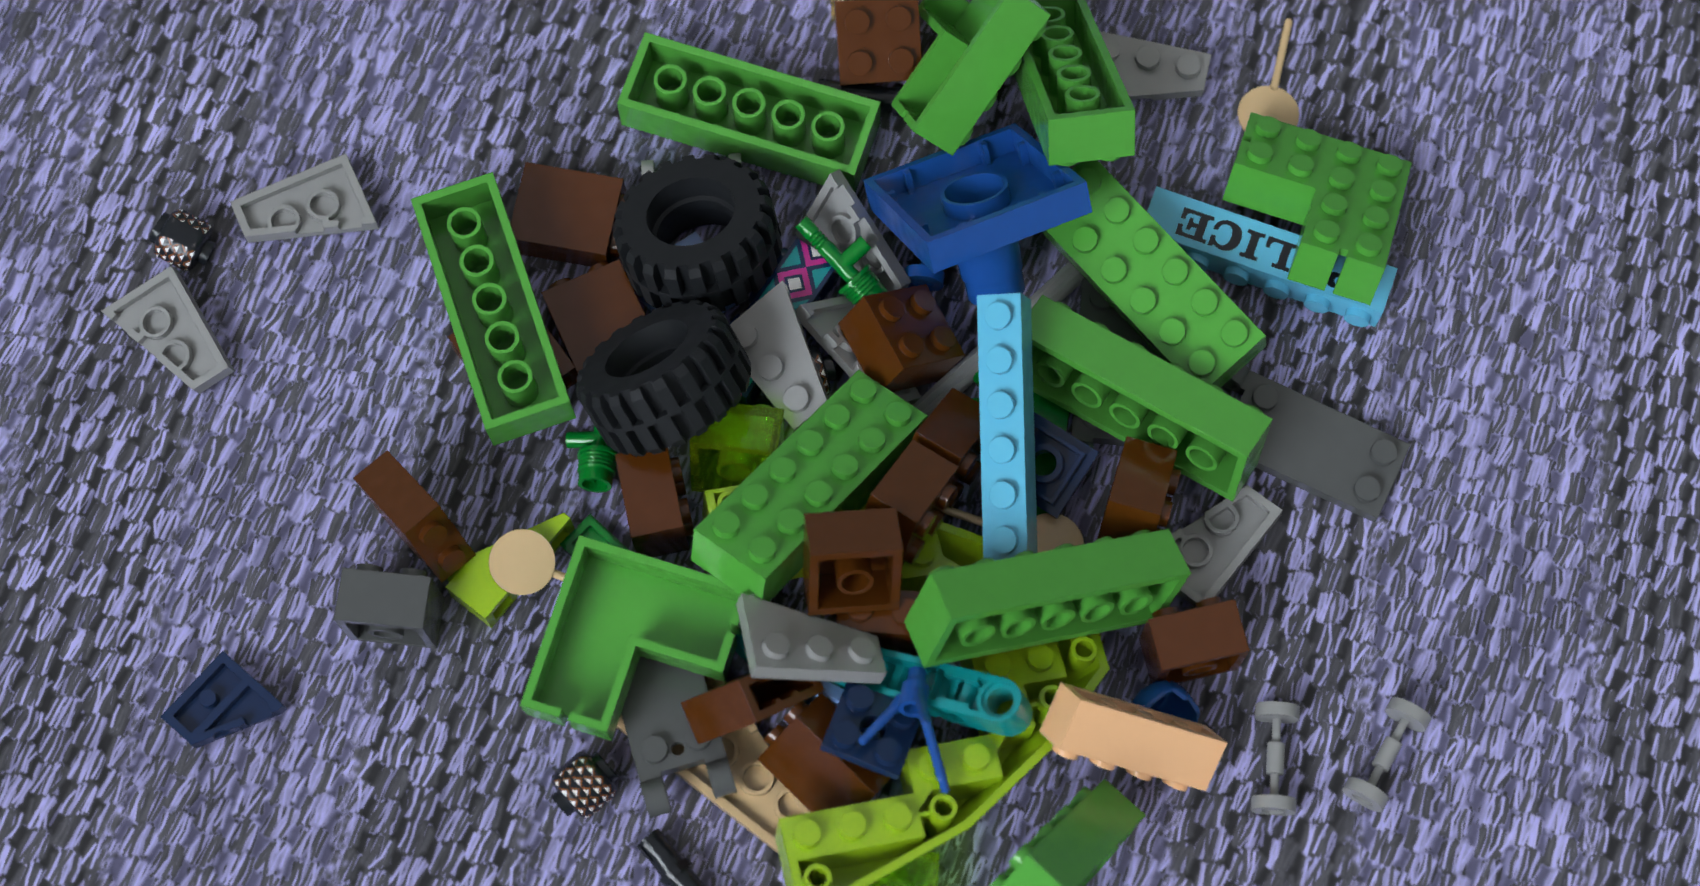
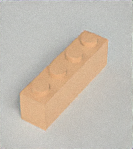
[1039,682,1228,791]

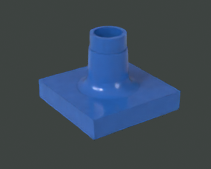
[863,123,1092,305]

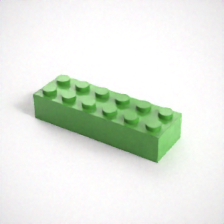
[1014,0,1135,167]
[617,32,881,193]
[1042,160,1267,388]
[411,172,576,446]
[1031,295,1273,502]
[691,370,928,601]
[904,529,1191,668]

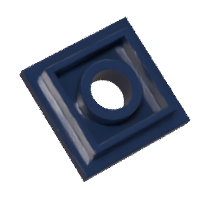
[1034,412,1100,519]
[820,682,920,781]

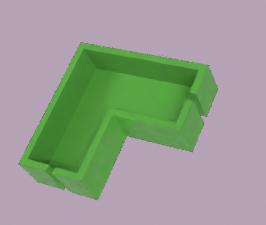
[891,0,1051,156]
[1222,112,1412,305]
[520,535,742,741]
[990,779,1146,886]

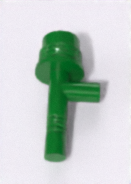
[795,216,888,305]
[565,425,619,493]

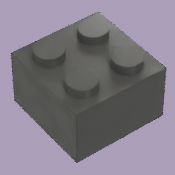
[333,563,445,649]

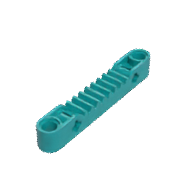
[736,633,1033,736]

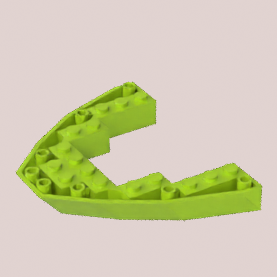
[702,485,1110,886]

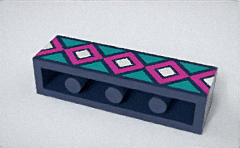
[729,238,839,406]

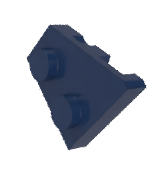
[160,651,287,748]

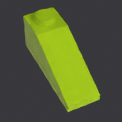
[446,513,575,628]

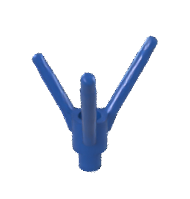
[858,666,950,794]

